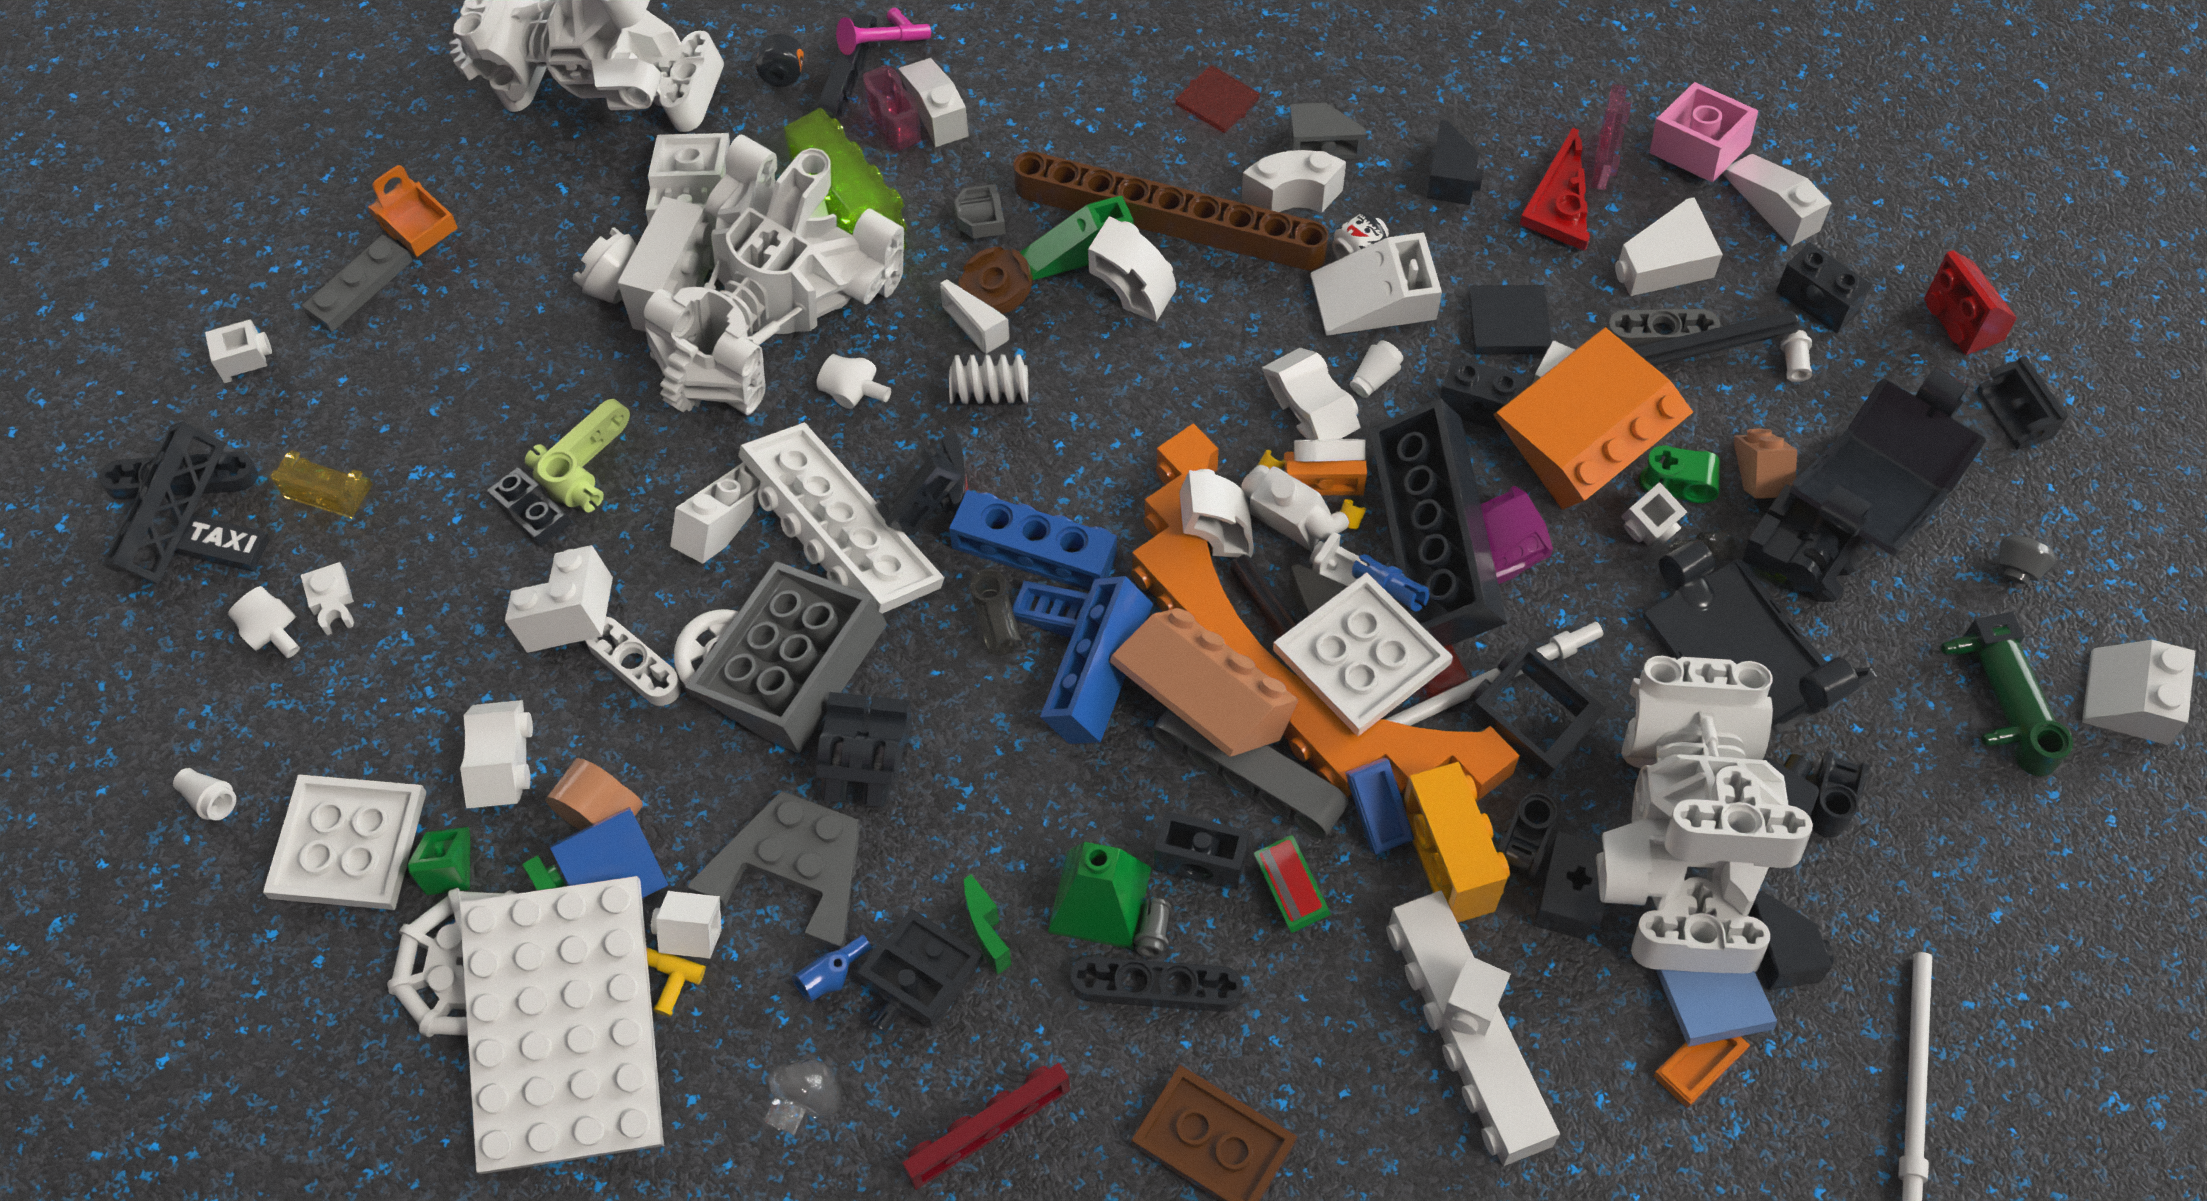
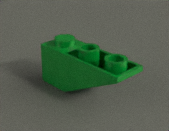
[1020,195,1134,280]

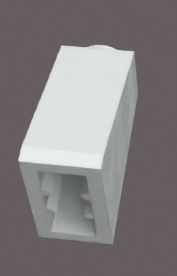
[1615,198,1723,296]

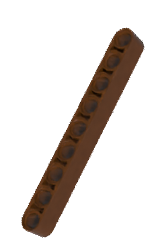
[1013,151,1328,270]

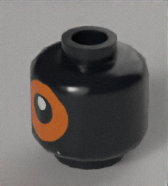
[756,33,804,87]

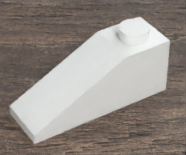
[898,58,969,147]
[1722,154,1831,246]

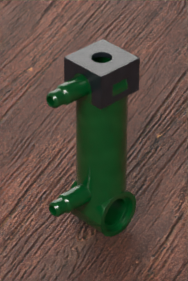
[1941,611,2074,776]

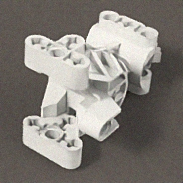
[449,0,724,132]
[643,134,904,415]
[1596,656,1813,974]

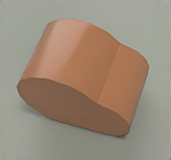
[545,758,643,830]

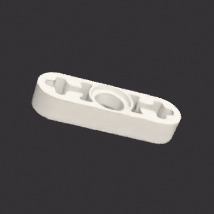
[585,617,681,706]

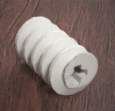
[949,354,1028,404]

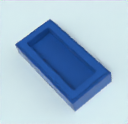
[1345,758,1415,854]

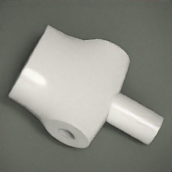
[817,354,891,409]
[228,586,300,658]

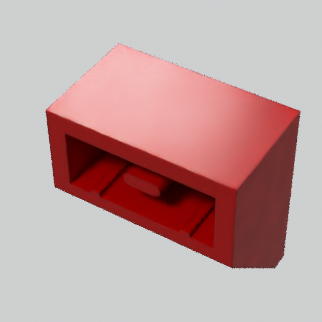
[1924,250,2017,355]

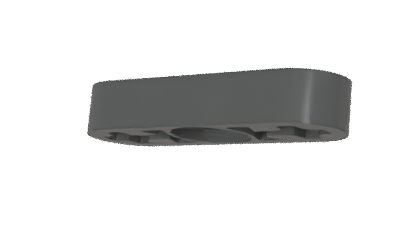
[1607,309,1720,348]

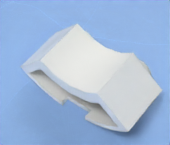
[1242,150,1346,213]
[1088,217,1176,322]
[1262,348,1361,440]
[1180,469,1254,558]
[460,700,533,808]

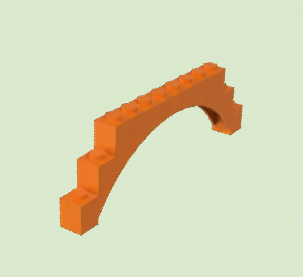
[1131,423,1519,802]

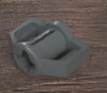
[953,184,1006,239]

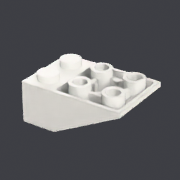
[1310,232,1442,336]

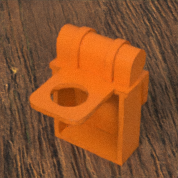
[367,165,458,257]

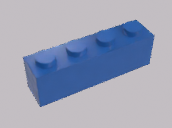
[1040,576,1153,744]

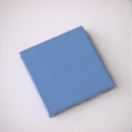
[1656,969,1777,1047]

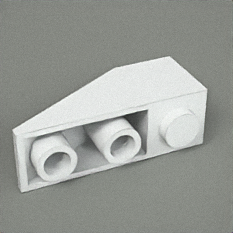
[670,462,761,564]

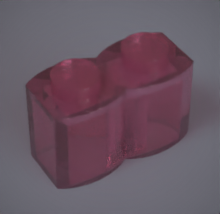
[863,65,921,151]

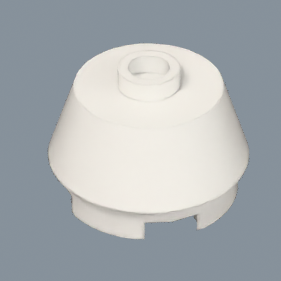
[573,228,637,304]

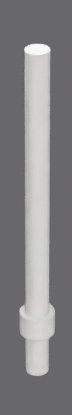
[1385,622,1603,726]
[1898,952,1932,1201]

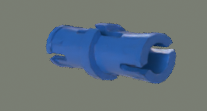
[1352,554,1430,611]

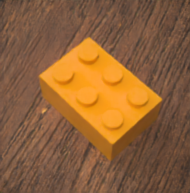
[1403,762,1510,923]

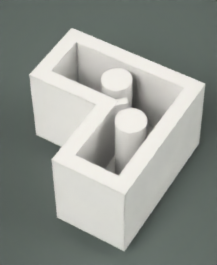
[505,545,613,653]

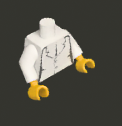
[1242,450,1366,551]

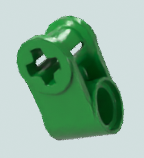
[1639,445,1720,504]

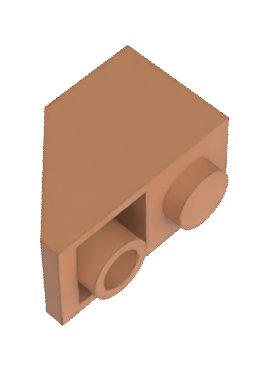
[1734,429,1797,499]

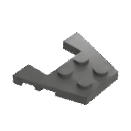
[688,791,860,950]

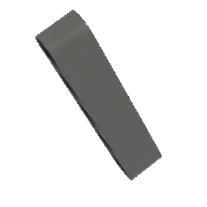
[1152,708,1349,839]

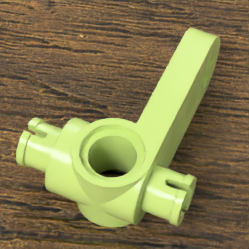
[525,399,630,512]

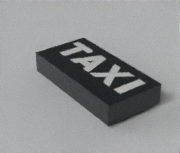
[176,515,270,572]

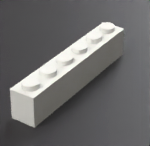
[1386,890,1560,1166]

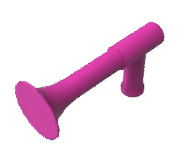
[836,8,931,55]

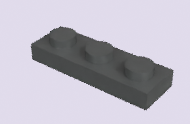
[302,235,412,332]

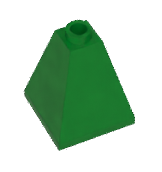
[1048,842,1151,950]

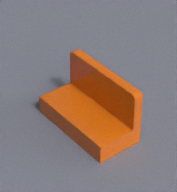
[1284,452,1367,495]

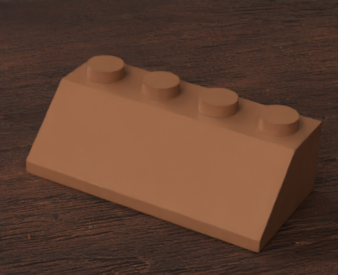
[1109,608,1299,757]

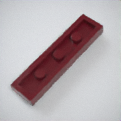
[902,1062,1070,1190]

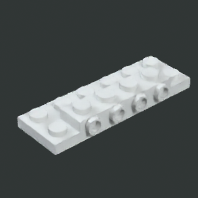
[738,422,944,613]

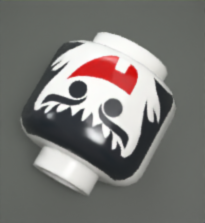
[1332,213,1389,260]

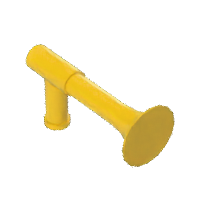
[646,947,706,1017]

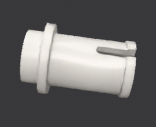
[1780,330,1812,382]

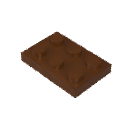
[1131,1065,1298,1201]

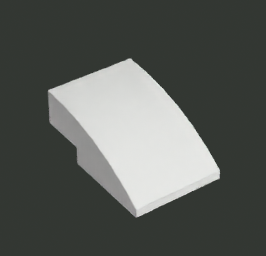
[646,133,730,230]

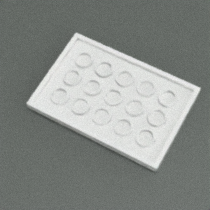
[460,876,664,1174]

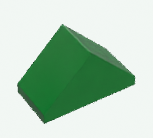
[408,827,470,895]

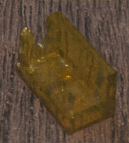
[270,450,373,518]

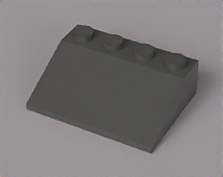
[685,561,887,753]

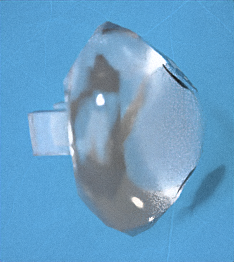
[764,1059,841,1135]

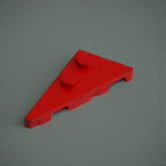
[1519,128,1590,251]

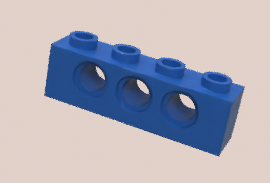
[949,490,1117,591]

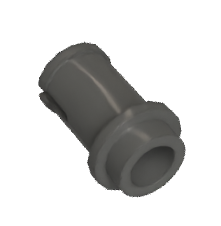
[1134,898,1171,958]

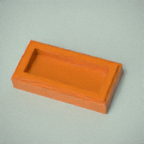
[1653,1036,1750,1109]

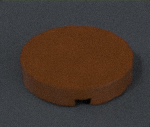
[958,247,1033,314]

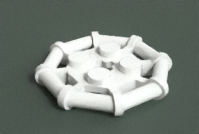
[387,888,517,1037]

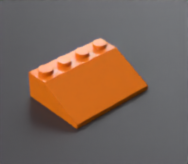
[1493,327,1693,510]

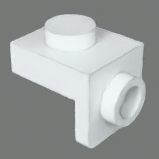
[1309,532,1367,594]

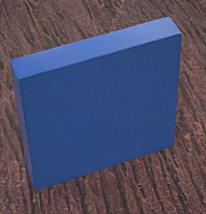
[550,807,668,898]

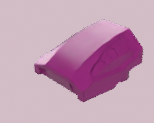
[1481,486,1553,584]

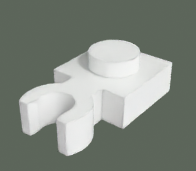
[301,562,354,636]

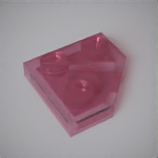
[1591,84,1631,190]

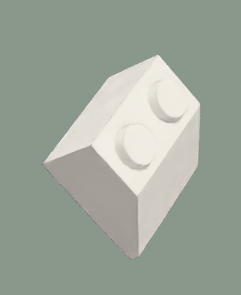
[2082,640,2195,745]

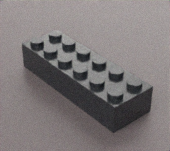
[1370,398,1507,648]

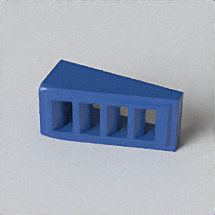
[1009,581,1089,638]

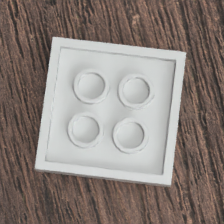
[1273,573,1453,737]
[263,775,426,910]

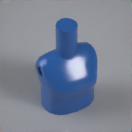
[792,935,872,1003]

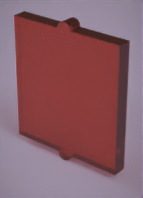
[1176,65,1260,133]

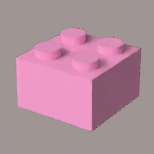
[1649,82,1758,182]

